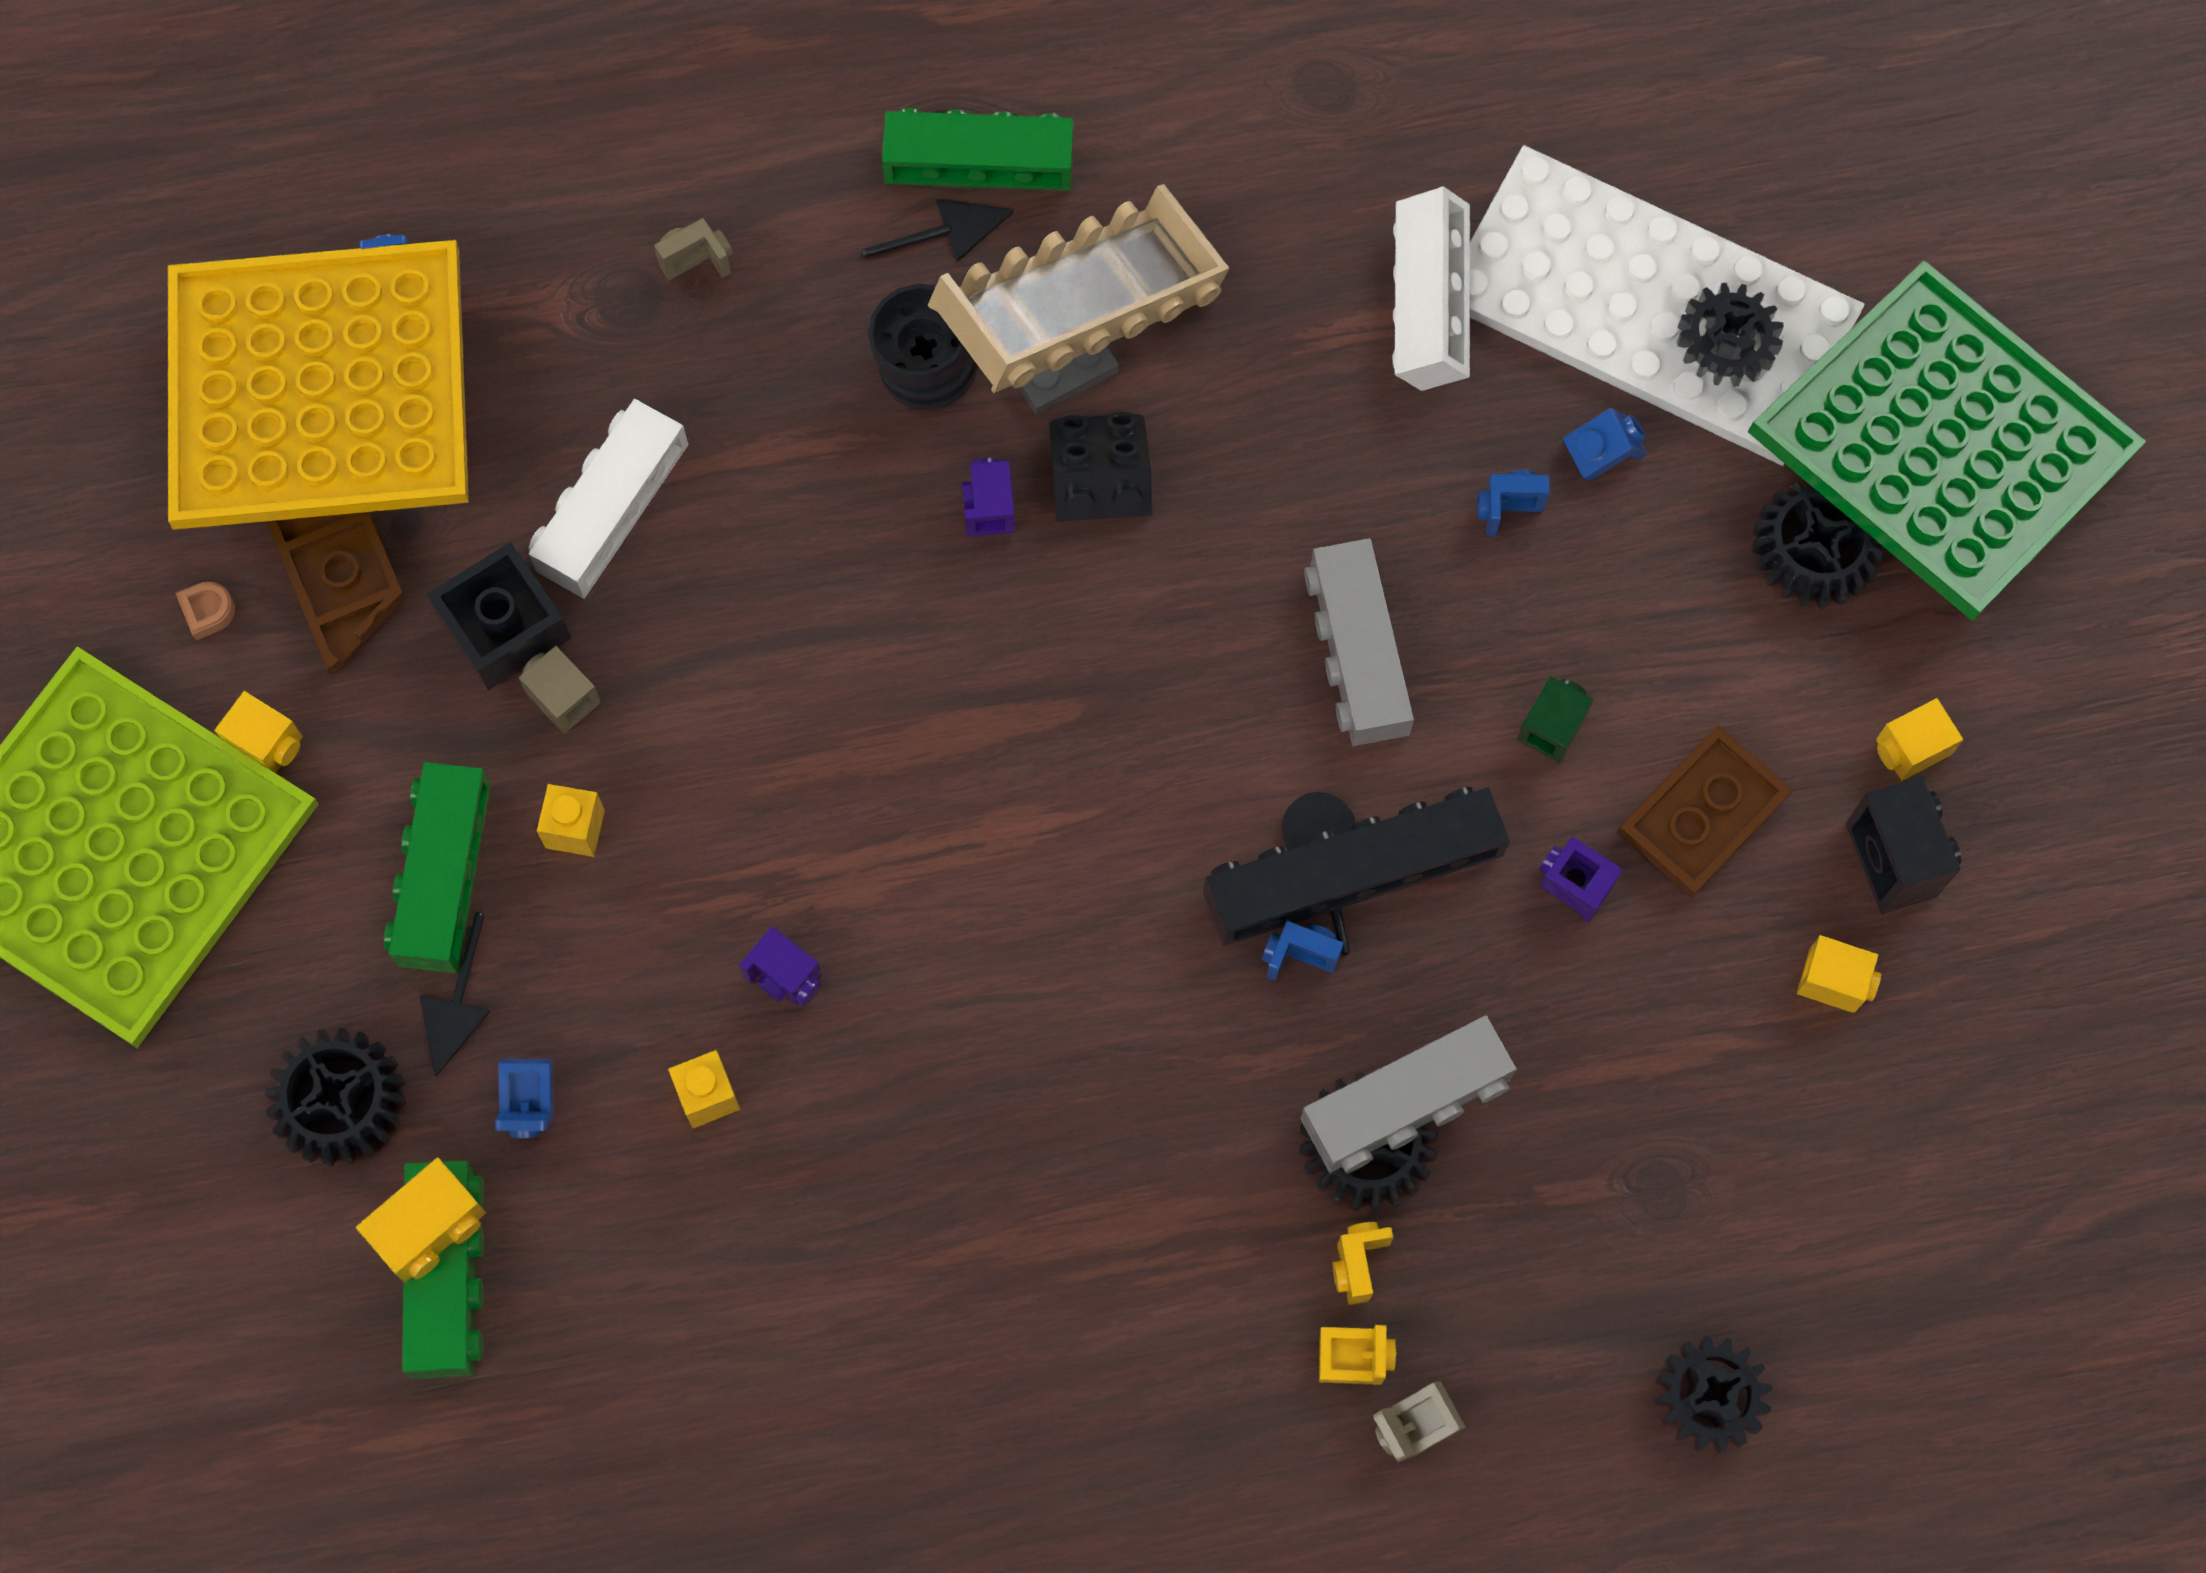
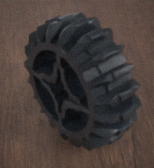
[1751,481,1884,609]
[265,1028,406,1167]
[1299,1073,1438,1212]

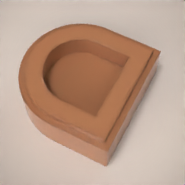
[176,582,235,641]

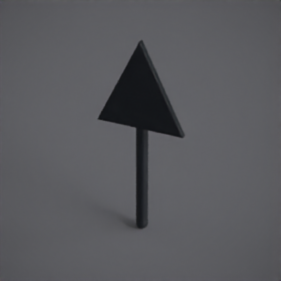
[861,199,1014,262]
[419,911,491,1077]

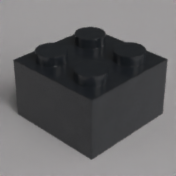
[427,542,571,690]
[1845,776,1962,914]

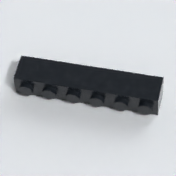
[1203,787,1510,946]

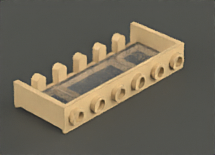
[928,184,1230,393]

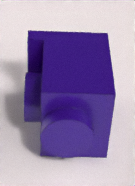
[962,457,1015,537]
[1539,836,1623,922]
[739,926,822,1006]

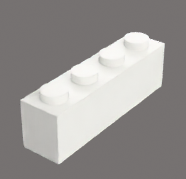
[1392,186,1470,391]
[528,399,689,599]

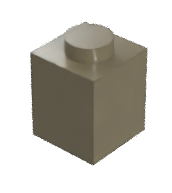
[518,646,601,734]

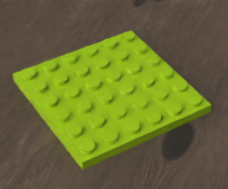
[0,646,319,1048]

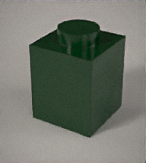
[1517,676,1594,763]

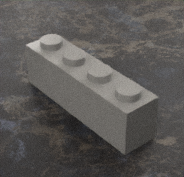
[1304,538,1414,747]
[1300,1015,1517,1173]

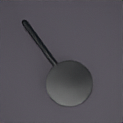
[1282,792,1356,955]

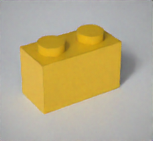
[356,1157,486,1283]

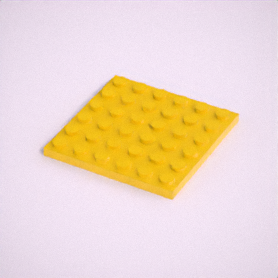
[168,240,469,530]

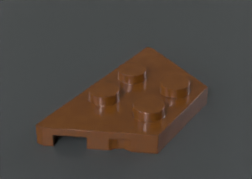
[266,512,406,675]

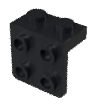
[1049,412,1152,522]

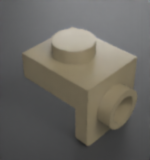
[654,218,733,280]
[1373,1381,1466,1462]

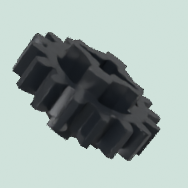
[1677,282,1784,387]
[1655,1336,1772,1453]

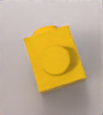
[1332,1222,1393,1305]
[1319,1325,1396,1385]

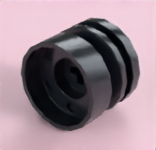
[868,284,978,411]

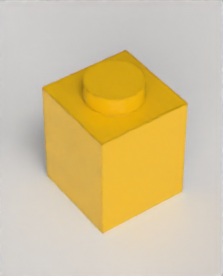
[214,691,303,773]
[1876,698,1964,781]
[537,784,605,857]
[1796,935,1882,1013]
[668,1050,740,1129]

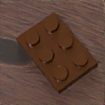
[1617,725,1793,898]

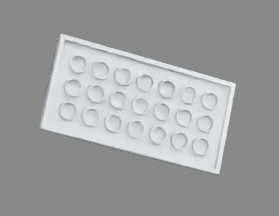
[1470,145,1865,466]

